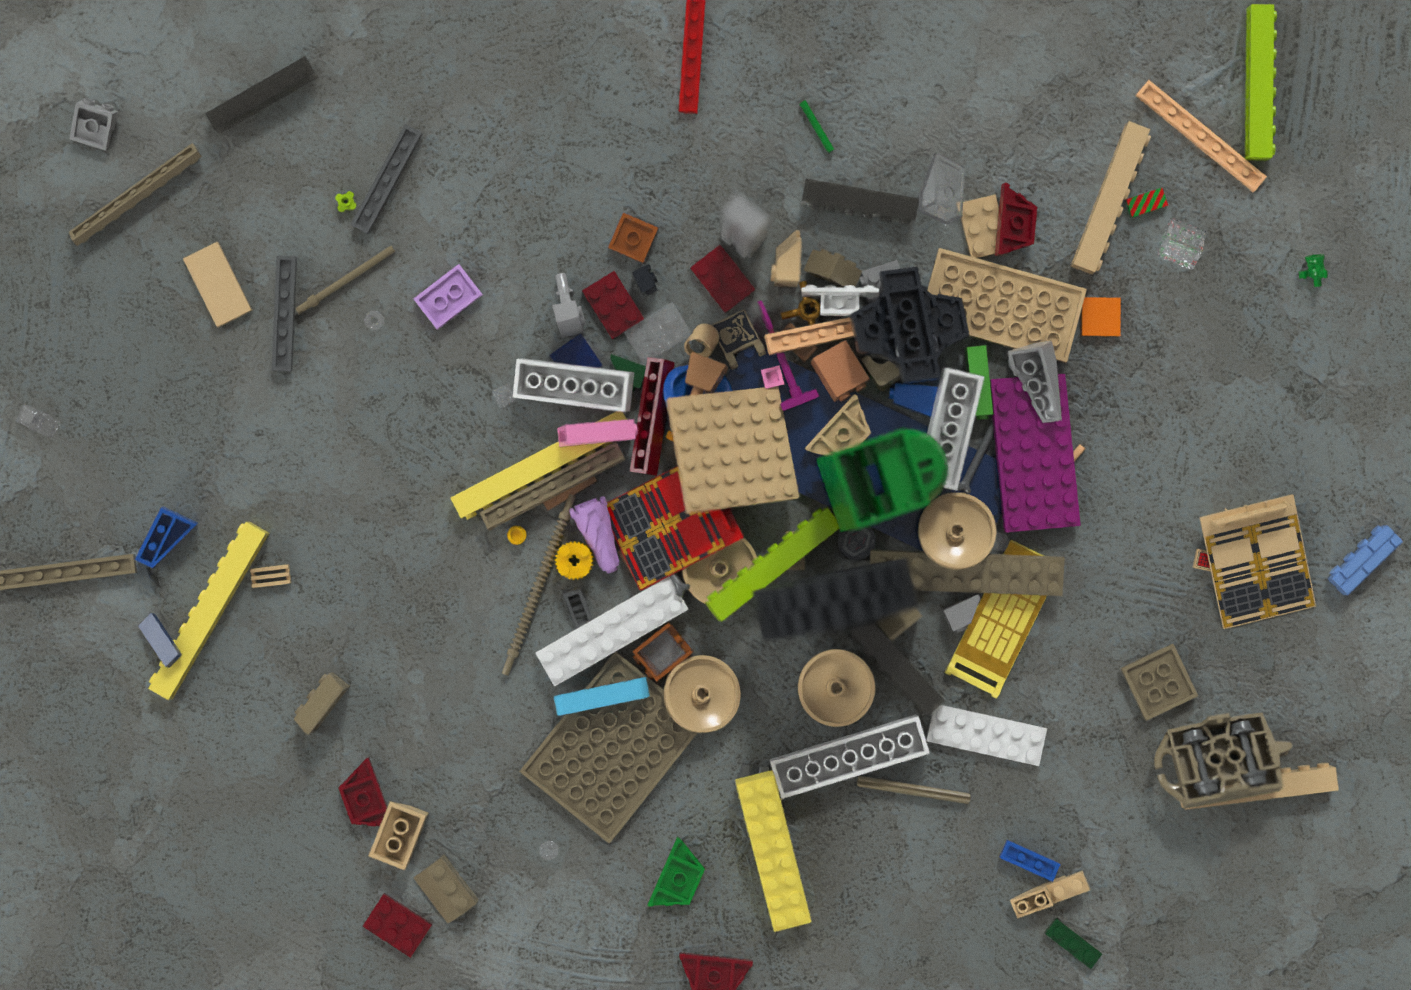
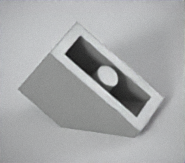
[942,594,980,633]

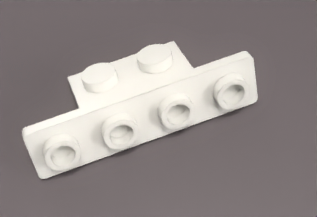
[801,285,879,316]

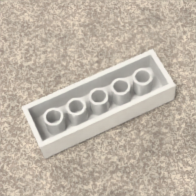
[513,358,634,412]
[927,368,984,490]

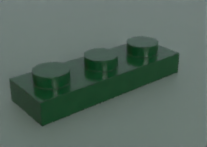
[1044,917,1102,969]

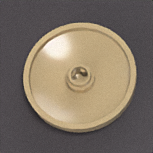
[918,493,996,570]
[681,538,757,604]
[798,649,875,727]
[664,655,741,733]

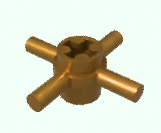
[780,281,821,326]

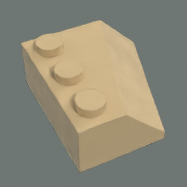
[771,230,801,287]

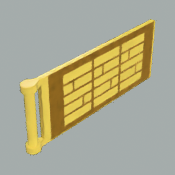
[945,540,1047,699]

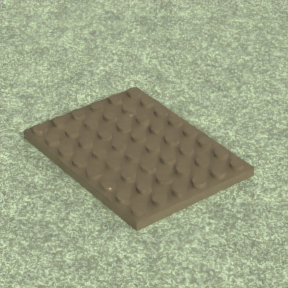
[519,651,697,844]

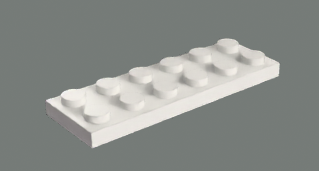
[926,703,1047,766]

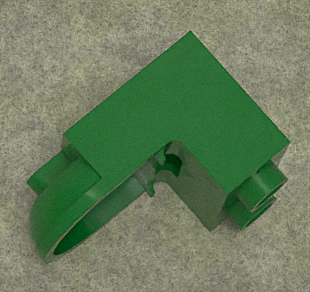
[816,429,948,532]

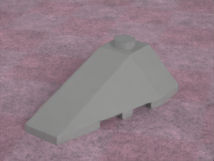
[1008,340,1062,423]

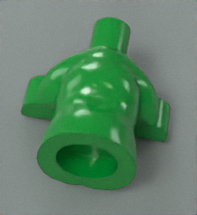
[1298,254,1328,287]

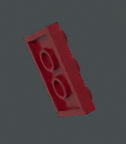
[690,245,755,313]
[582,271,645,340]
[362,893,432,958]

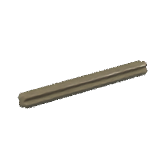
[857,776,971,804]

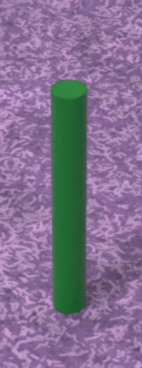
[799,100,835,153]

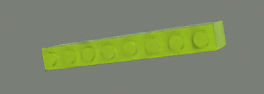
[1245,4,1277,161]
[704,507,839,622]

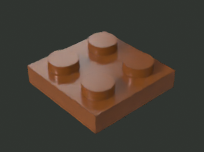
[608,213,658,263]

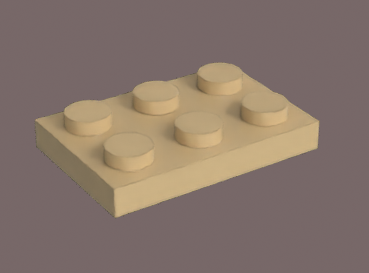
[957,194,999,258]

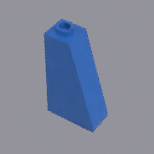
[889,384,938,418]

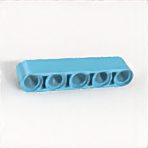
[553,677,650,716]

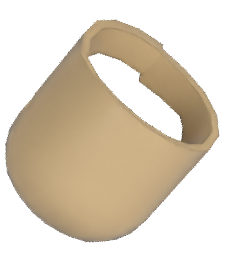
[684,324,719,358]

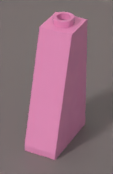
[557,419,638,447]

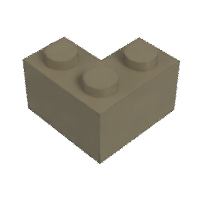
[804,249,862,288]

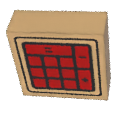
[1192,549,1211,571]

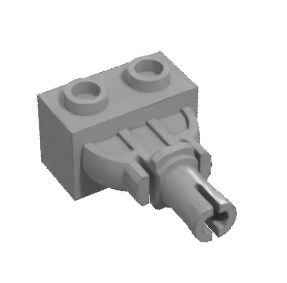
[553,273,586,338]

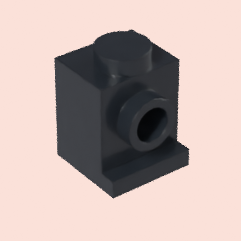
[632,264,658,296]

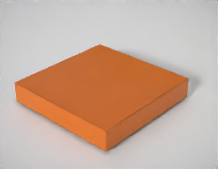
[1081,297,1121,337]

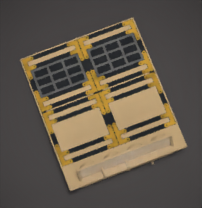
[1200,494,1316,629]

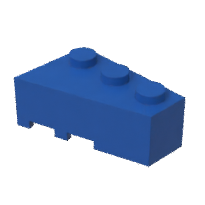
[135,506,198,568]

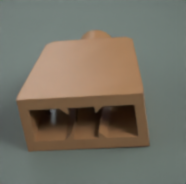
[685,352,728,396]

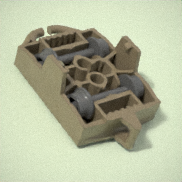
[1154,712,1292,809]

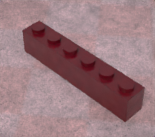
[630,357,675,476]

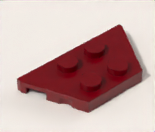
[995,183,1038,256]
[338,757,388,827]
[679,952,753,990]

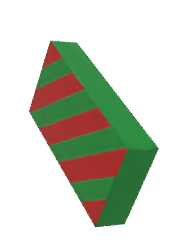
[1125,188,1168,218]

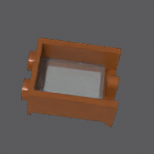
[633,621,693,682]

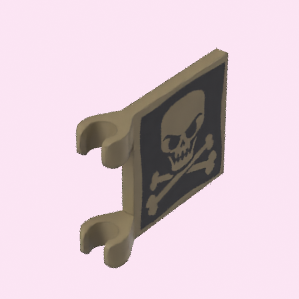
[712,309,766,370]

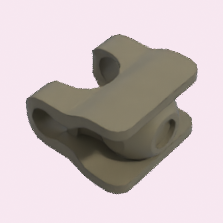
[861,355,901,391]

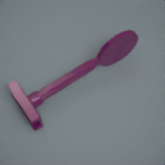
[757,300,819,411]

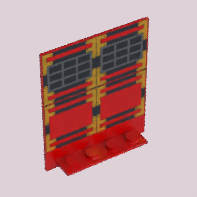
[607,466,744,591]

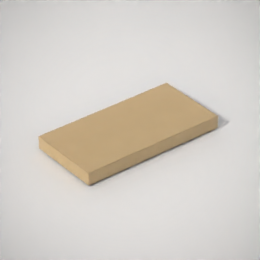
[183,242,253,328]

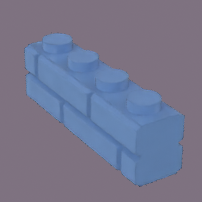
[1327,525,1403,595]

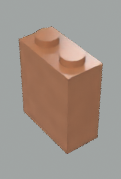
[811,340,869,402]

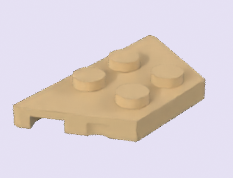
[805,394,871,456]

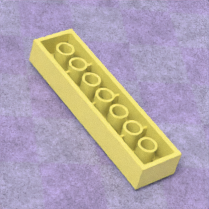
[735,770,811,932]

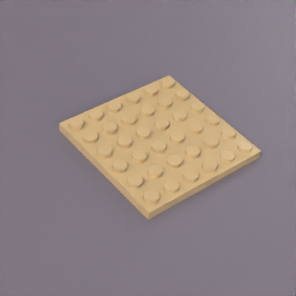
[666,386,799,513]

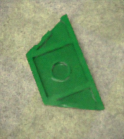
[647,836,705,907]

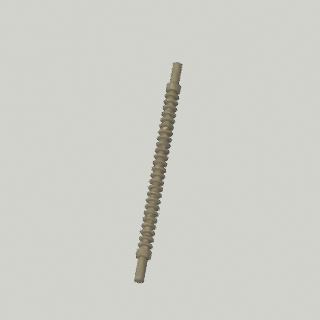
[502,494,576,676]

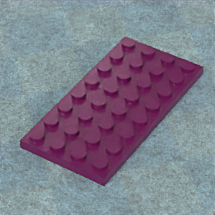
[990,374,1081,533]

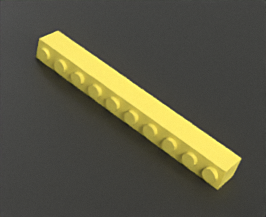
[451,411,627,520]
[148,522,270,700]

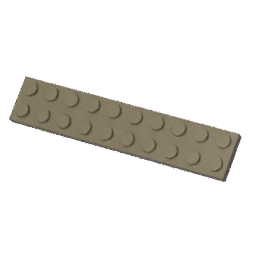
[870,549,1065,596]

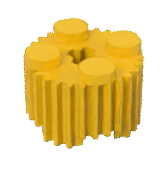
[555,541,595,580]

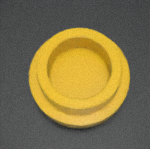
[507,525,527,545]

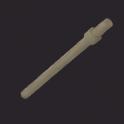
[295,246,395,315]

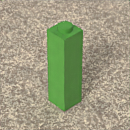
[965,345,993,420]

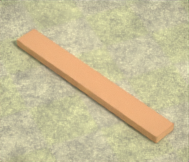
[1136,80,1267,192]

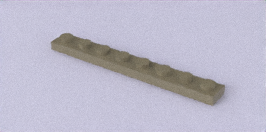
[69,143,202,246]
[479,442,626,531]
[0,554,137,590]

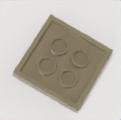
[1120,644,1198,721]

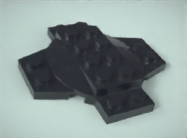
[850,266,970,384]

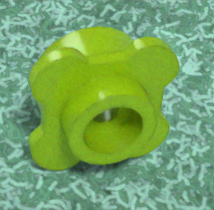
[335,191,356,212]

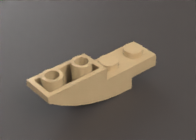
[1010,871,1090,918]

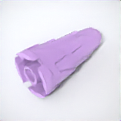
[569,496,619,573]

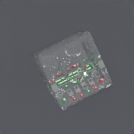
[1157,217,1206,270]

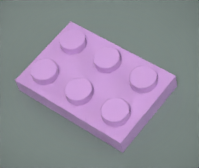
[414,264,483,330]

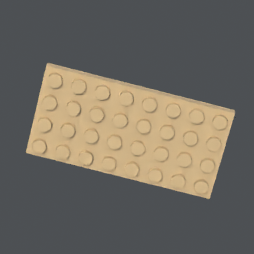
[927,248,1087,363]

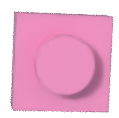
[760,366,784,389]

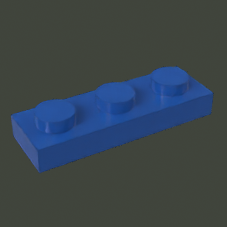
[999,840,1061,882]

